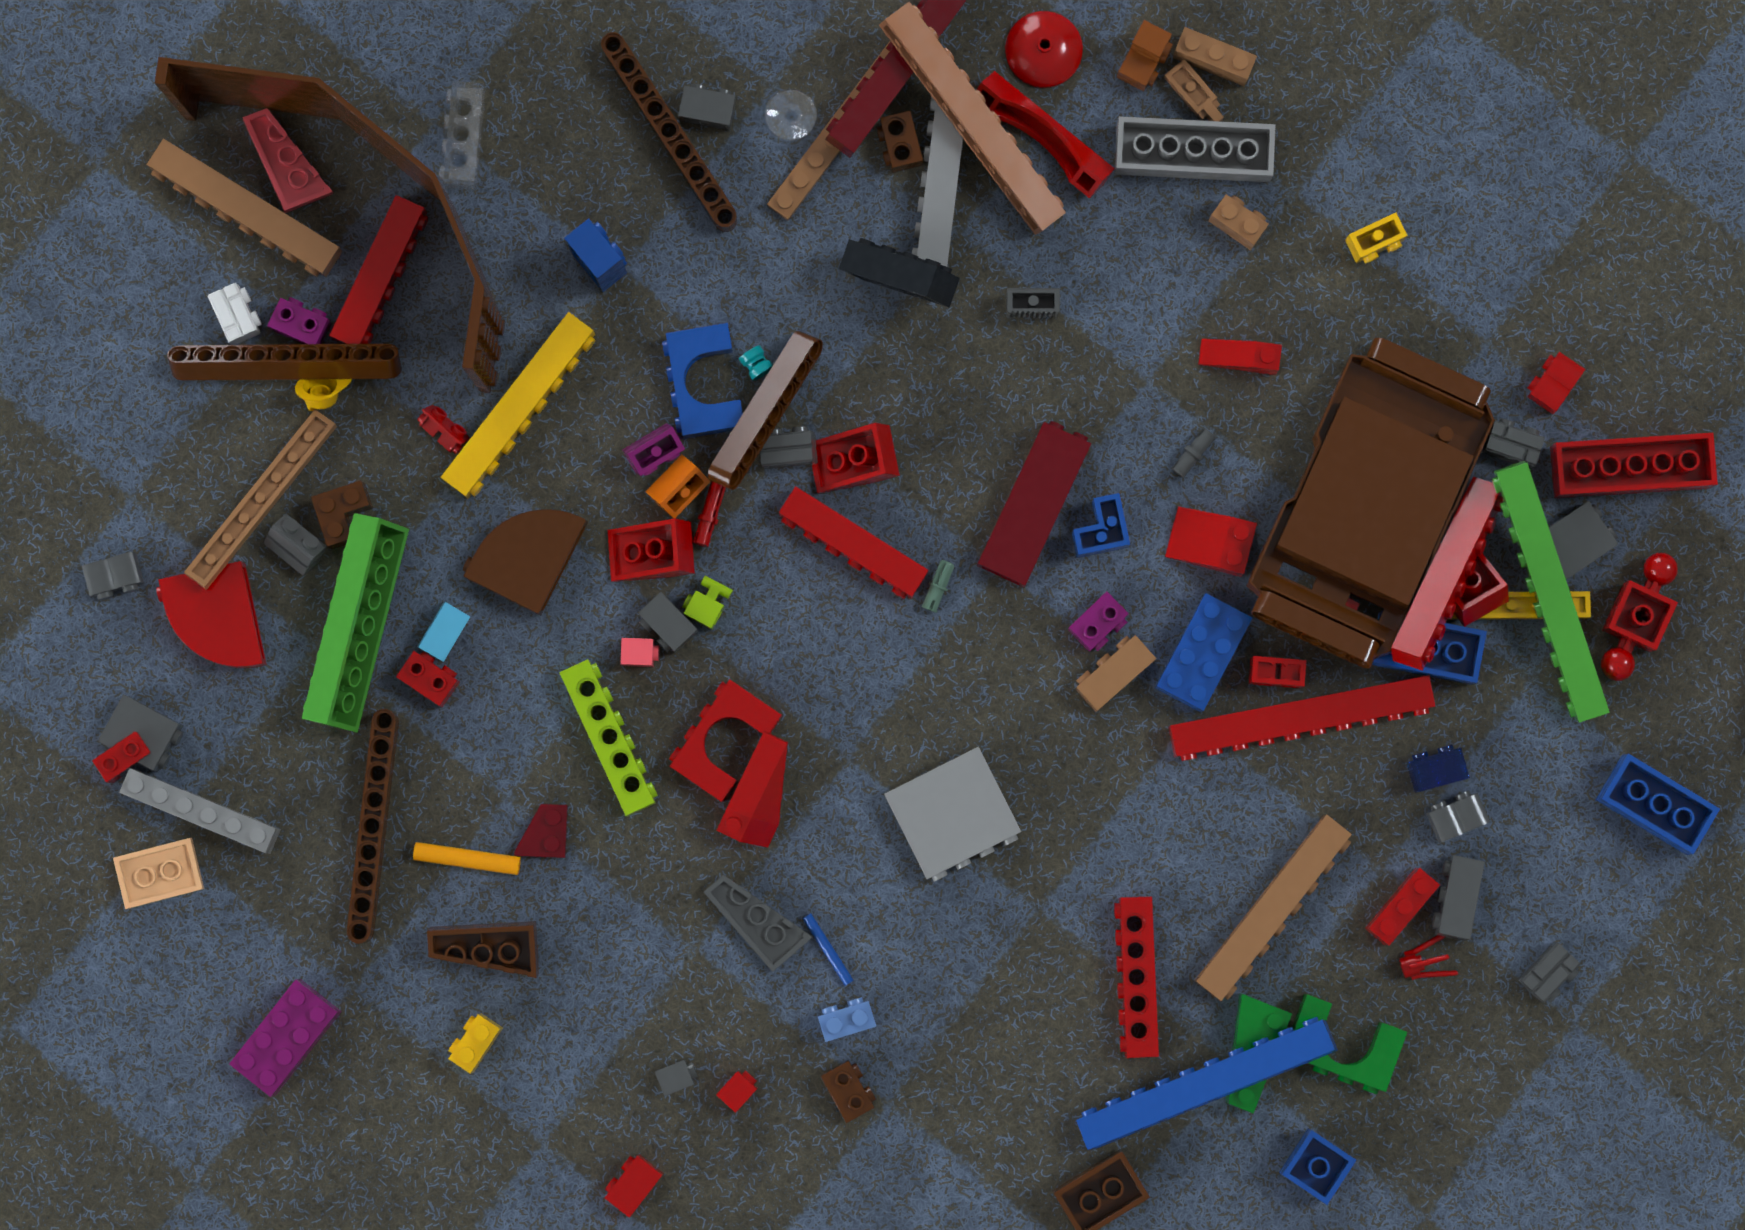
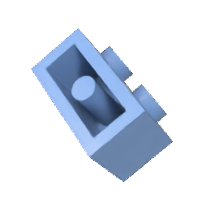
[818,997,876,1042]

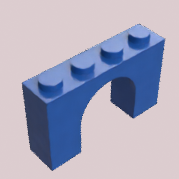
[662,323,743,439]

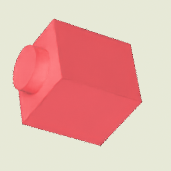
[621,638,659,667]

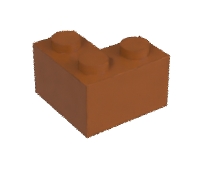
[1116,20,1173,92]

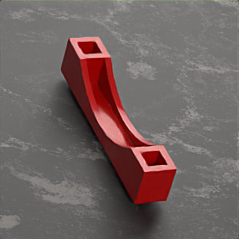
[976,71,1115,198]

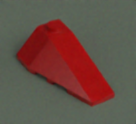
[716,731,788,848]

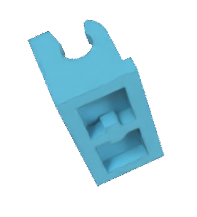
[417,602,470,662]

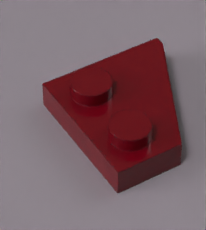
[514,804,568,858]

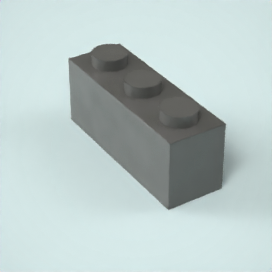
[1432,855,1485,941]

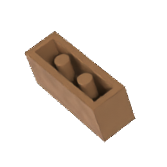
[1173,27,1257,87]
[1075,635,1157,712]

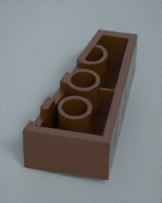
[427,921,539,978]

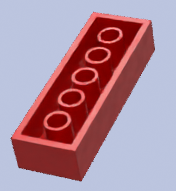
[1550,433,1718,499]

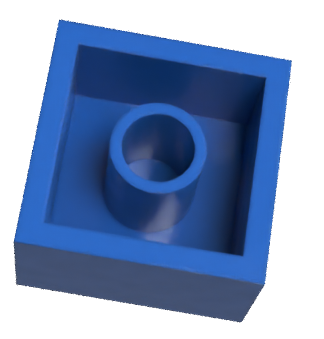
[1279,1128,1356,1205]

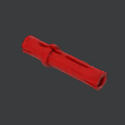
[692,481,726,547]

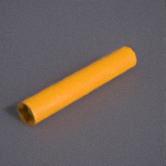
[413,842,521,875]

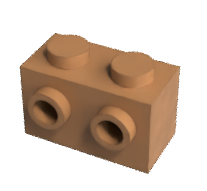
[1209,194,1269,250]

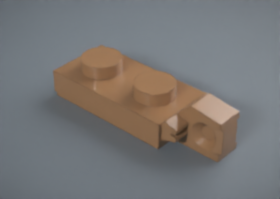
[1164,59,1224,122]

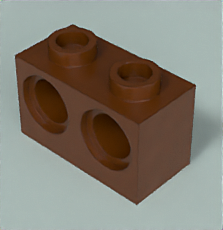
[876,111,923,173]

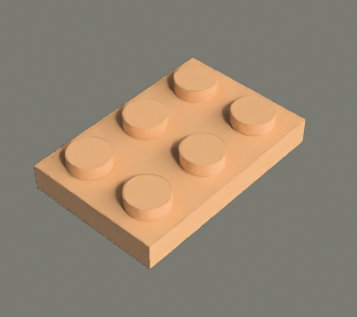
[113,838,204,909]

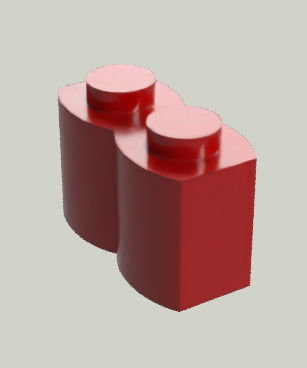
[1527,352,1585,415]

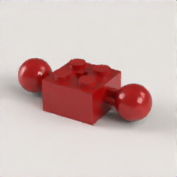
[1601,552,1678,681]

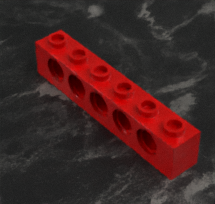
[1114,896,1159,1058]

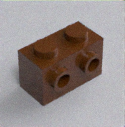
[821,1060,876,1123]

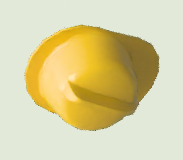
[295,379,352,411]

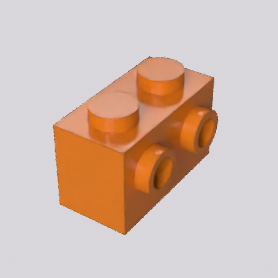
[645,454,711,519]

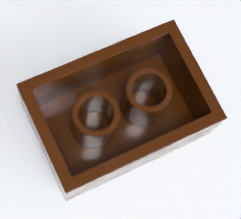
[1052,1149,1150,1230]

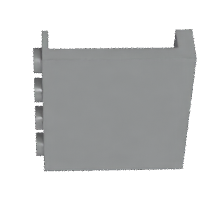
[884,746,1021,882]

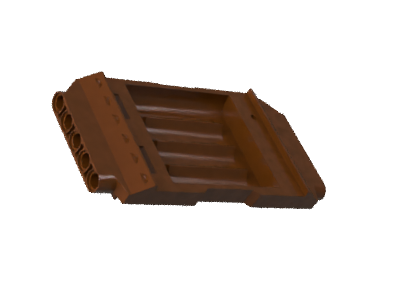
[1246,337,1495,668]

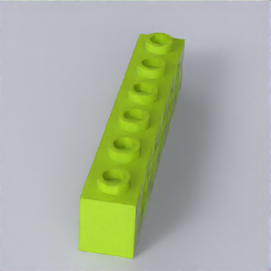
[559,659,658,817]

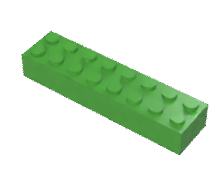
[302,513,409,733]

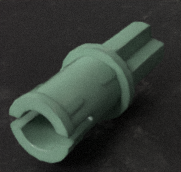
[921,560,954,613]

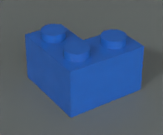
[1072,493,1130,558]

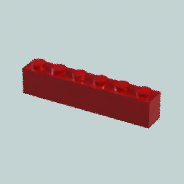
[329,195,428,344]
[779,486,929,599]

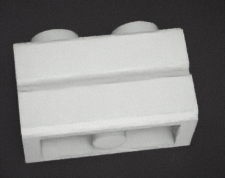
[208,283,262,345]

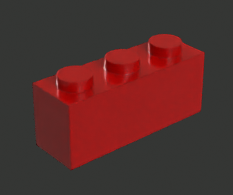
[1365,868,1440,946]

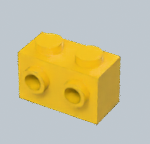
[1345,213,1408,264]
[448,1013,503,1074]

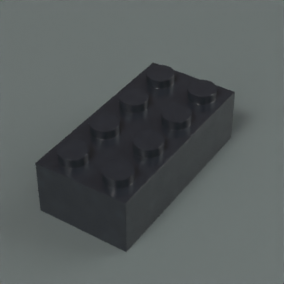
[839,238,960,308]

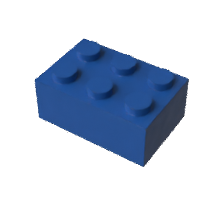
[564,218,627,292]

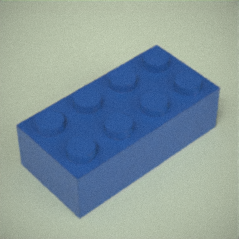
[1155,593,1252,712]
[1372,611,1487,685]
[1596,754,1720,855]

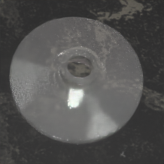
[765,89,817,141]

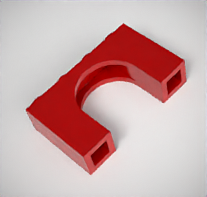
[669,679,782,803]

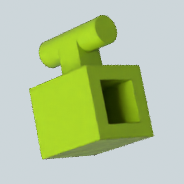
[682,575,733,630]

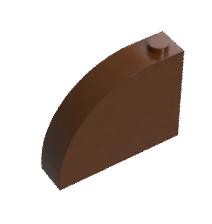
[463,509,588,616]

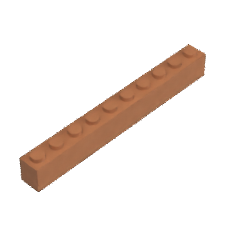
[879,2,1066,235]

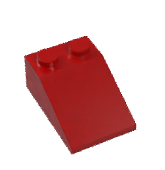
[812,423,900,494]
[1165,506,1257,577]
[607,518,695,582]
[1435,542,1509,627]

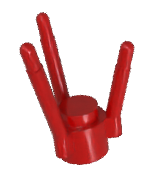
[1399,935,1458,980]

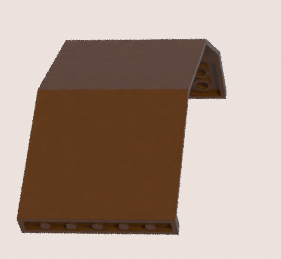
[154,57,505,393]

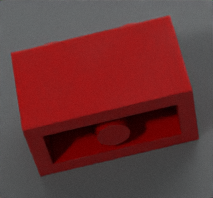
[604,1154,664,1218]

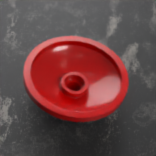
[1005,11,1083,88]

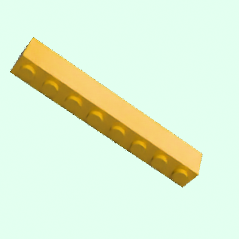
[441,312,595,499]

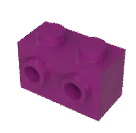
[267,297,331,344]
[622,423,685,476]
[1068,591,1129,652]

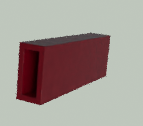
[977,421,1092,588]

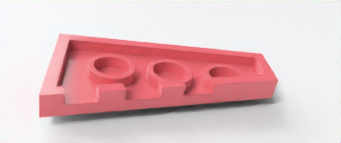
[243,108,333,213]

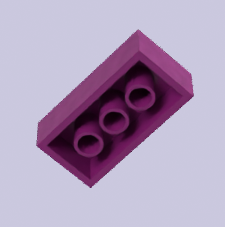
[229,979,342,1097]

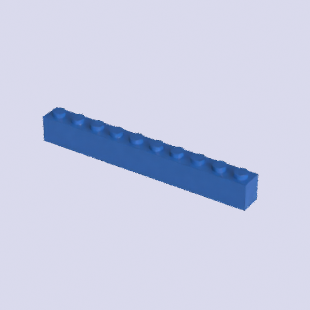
[1076,1017,1338,1150]

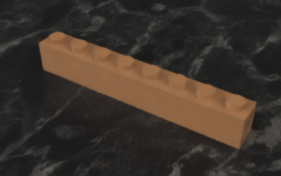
[146,139,343,277]
[1194,815,1352,1001]

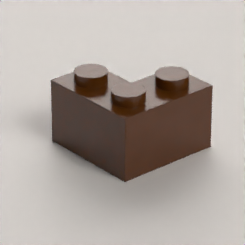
[311,480,373,550]

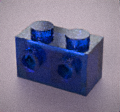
[1406,744,1470,793]

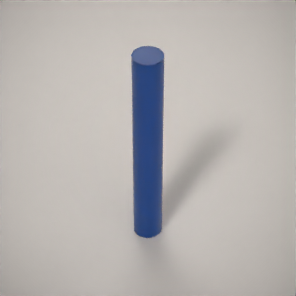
[803,914,853,986]

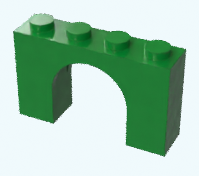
[1292,994,1407,1095]

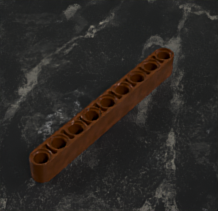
[601,32,737,232]
[167,344,402,380]
[347,709,399,944]

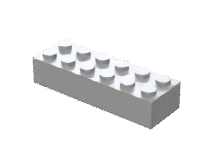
[1114,116,1276,182]

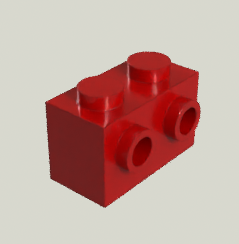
[396,650,460,708]

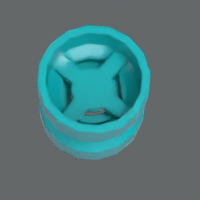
[739,345,773,381]

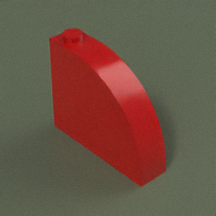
[156,561,267,668]

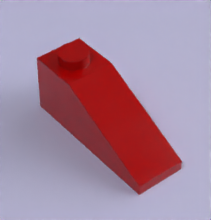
[1198,339,1282,375]

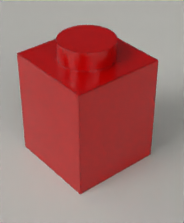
[716,1070,758,1113]

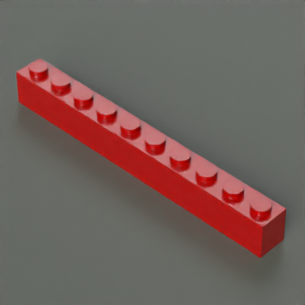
[1168,676,1436,761]

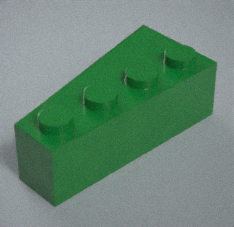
[1226,993,1292,1114]

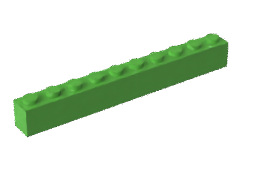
[1492,461,1610,723]

